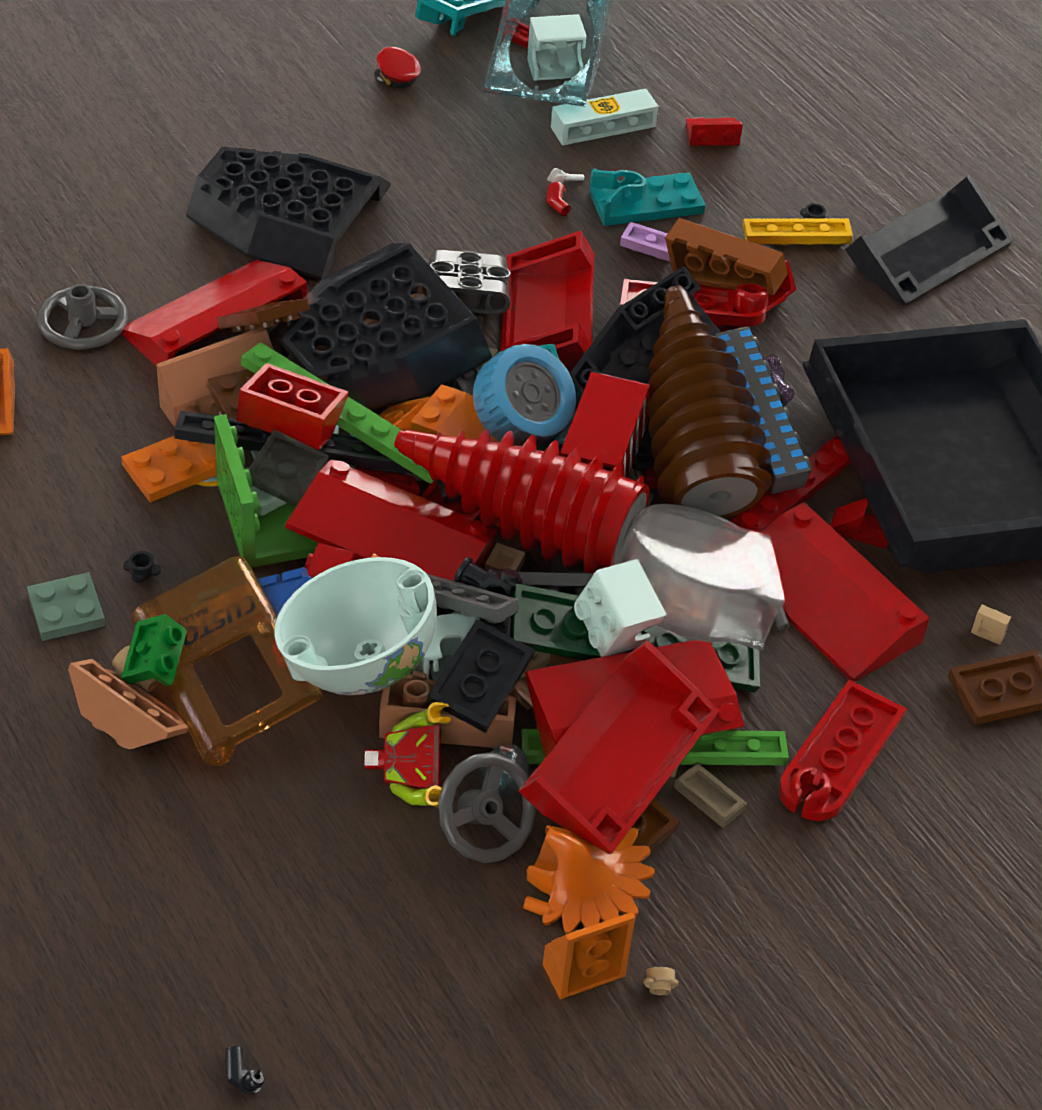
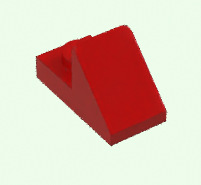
[830,498,888,549]

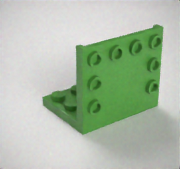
[214,414,318,569]

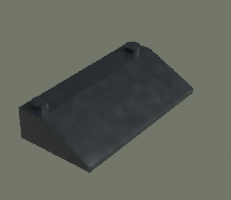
[845,175,1014,306]

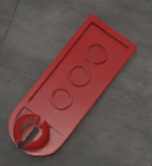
[620,279,769,327]
[779,679,907,821]

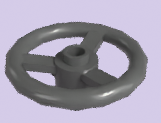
[37,284,128,350]
[438,752,537,863]

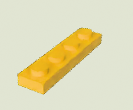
[742,219,853,245]

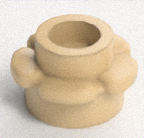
[643,967,678,995]

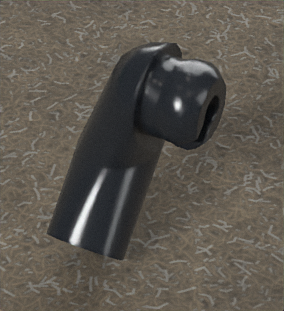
[225,1045,265,1094]

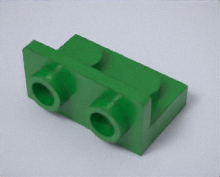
[121,614,187,687]

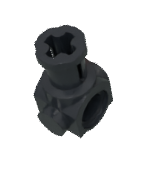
[454,557,523,597]

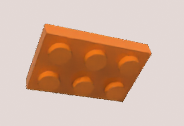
[121,435,217,503]

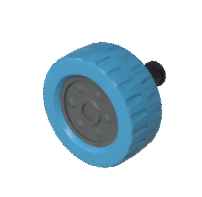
[473,344,576,446]

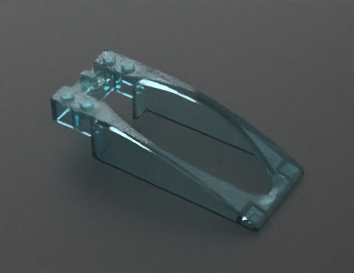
[484,0,613,107]

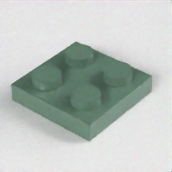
[27,572,106,641]

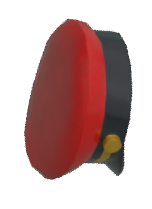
[374,47,421,88]

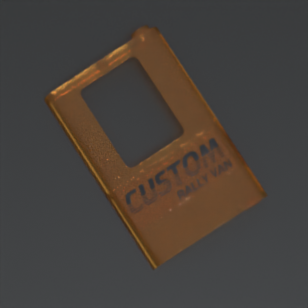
[131,556,324,766]

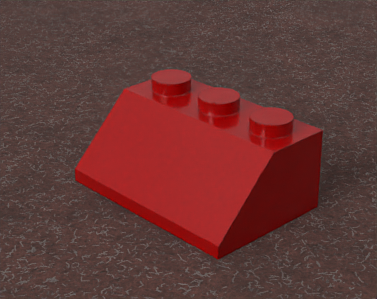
[236,363,349,450]

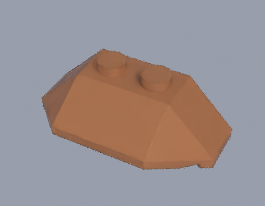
[68,659,189,750]

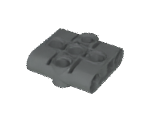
[429,250,511,315]

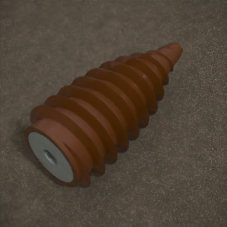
[647,286,773,520]

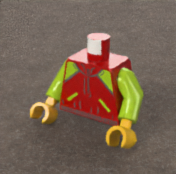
[365,702,451,808]

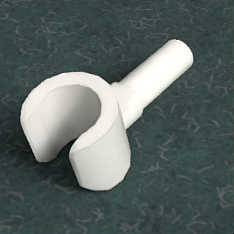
[547,168,584,184]

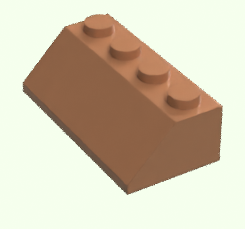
[156,328,273,428]

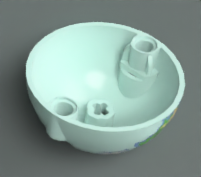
[274,557,437,695]

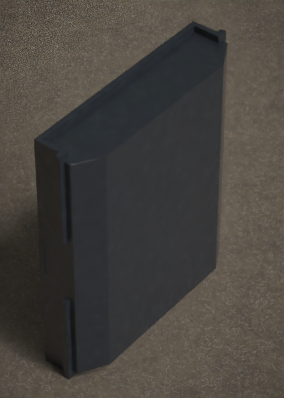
[802,319,1042,573]

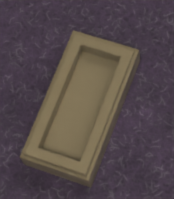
[674,763,747,828]

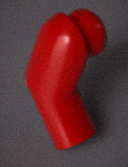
[546,181,571,216]

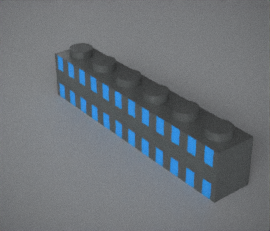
[715,326,811,494]

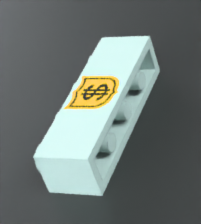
[551,89,659,146]

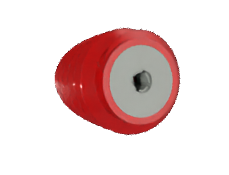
[394,429,649,574]

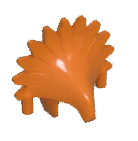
[523,825,655,934]

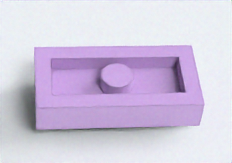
[620,222,670,262]

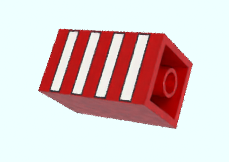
[560,372,650,478]

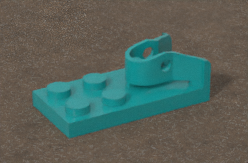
[415,0,514,36]
[589,168,706,226]

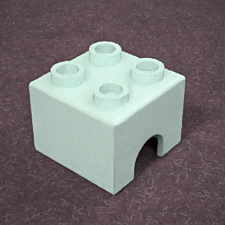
[527,14,586,81]
[574,559,666,657]
[414,611,480,681]

